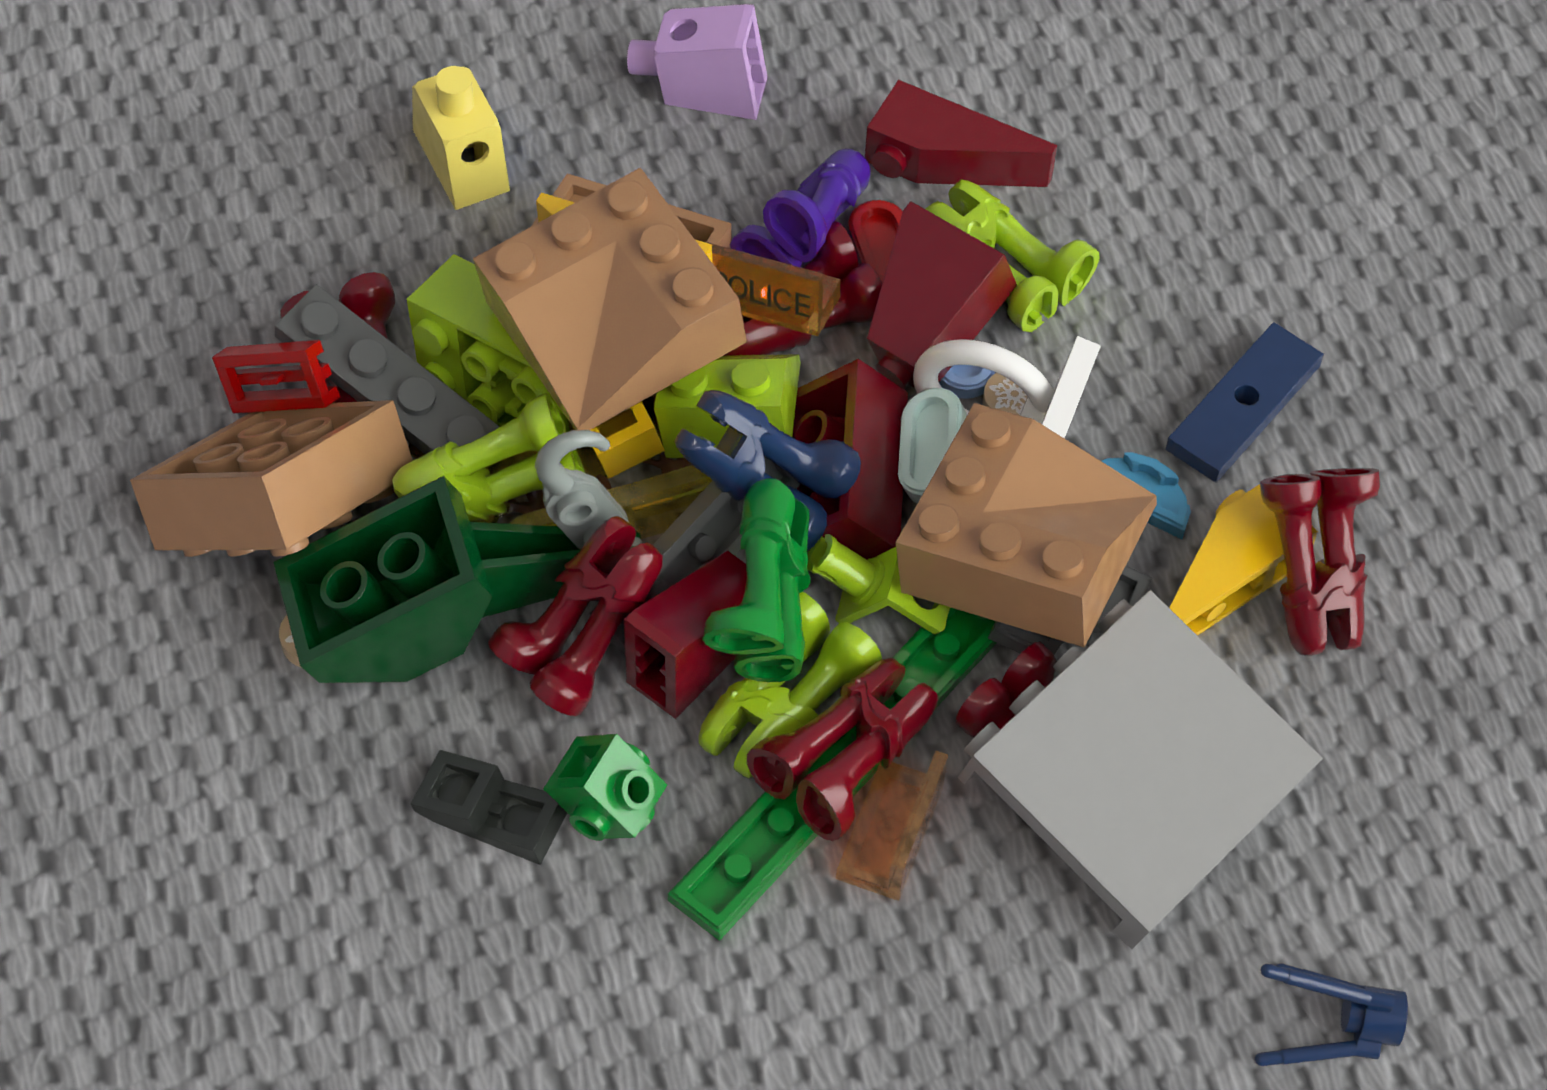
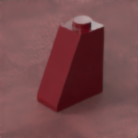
[867,201,1017,389]
[624,550,747,719]

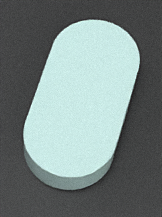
[898,388,967,503]

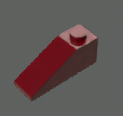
[865,79,1057,187]

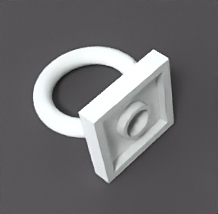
[913,336,1101,438]

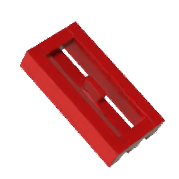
[212,340,340,413]

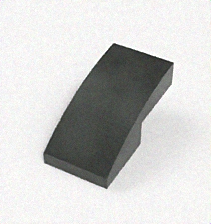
[410,750,567,865]

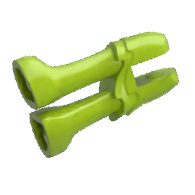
[925,179,1100,332]
[392,393,585,522]
[699,592,882,779]

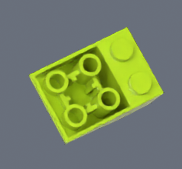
[407,254,570,432]

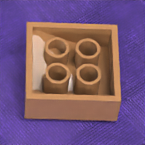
[473,167,747,430]
[130,400,413,557]
[896,403,1157,647]

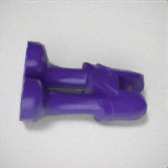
[730,148,870,285]

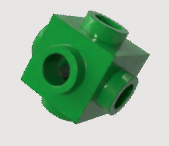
[543,734,667,841]

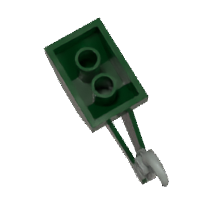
[273,430,643,683]

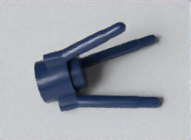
[1255,963,1408,1066]

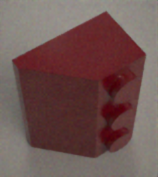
[792,358,908,560]

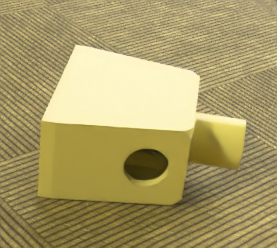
[412,66,510,210]

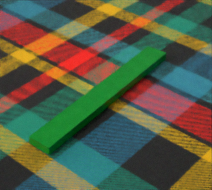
[668,607,997,941]

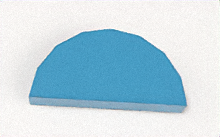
[1102,452,1191,539]

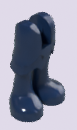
[674,390,861,551]

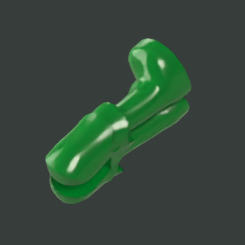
[703,478,811,682]

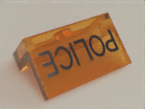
[707,242,841,336]
[836,751,948,901]

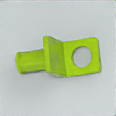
[807,534,950,634]

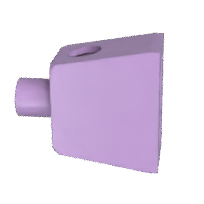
[627,4,767,120]

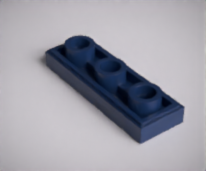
[1165,322,1324,483]

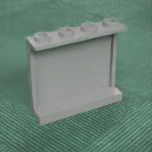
[958,590,1323,949]

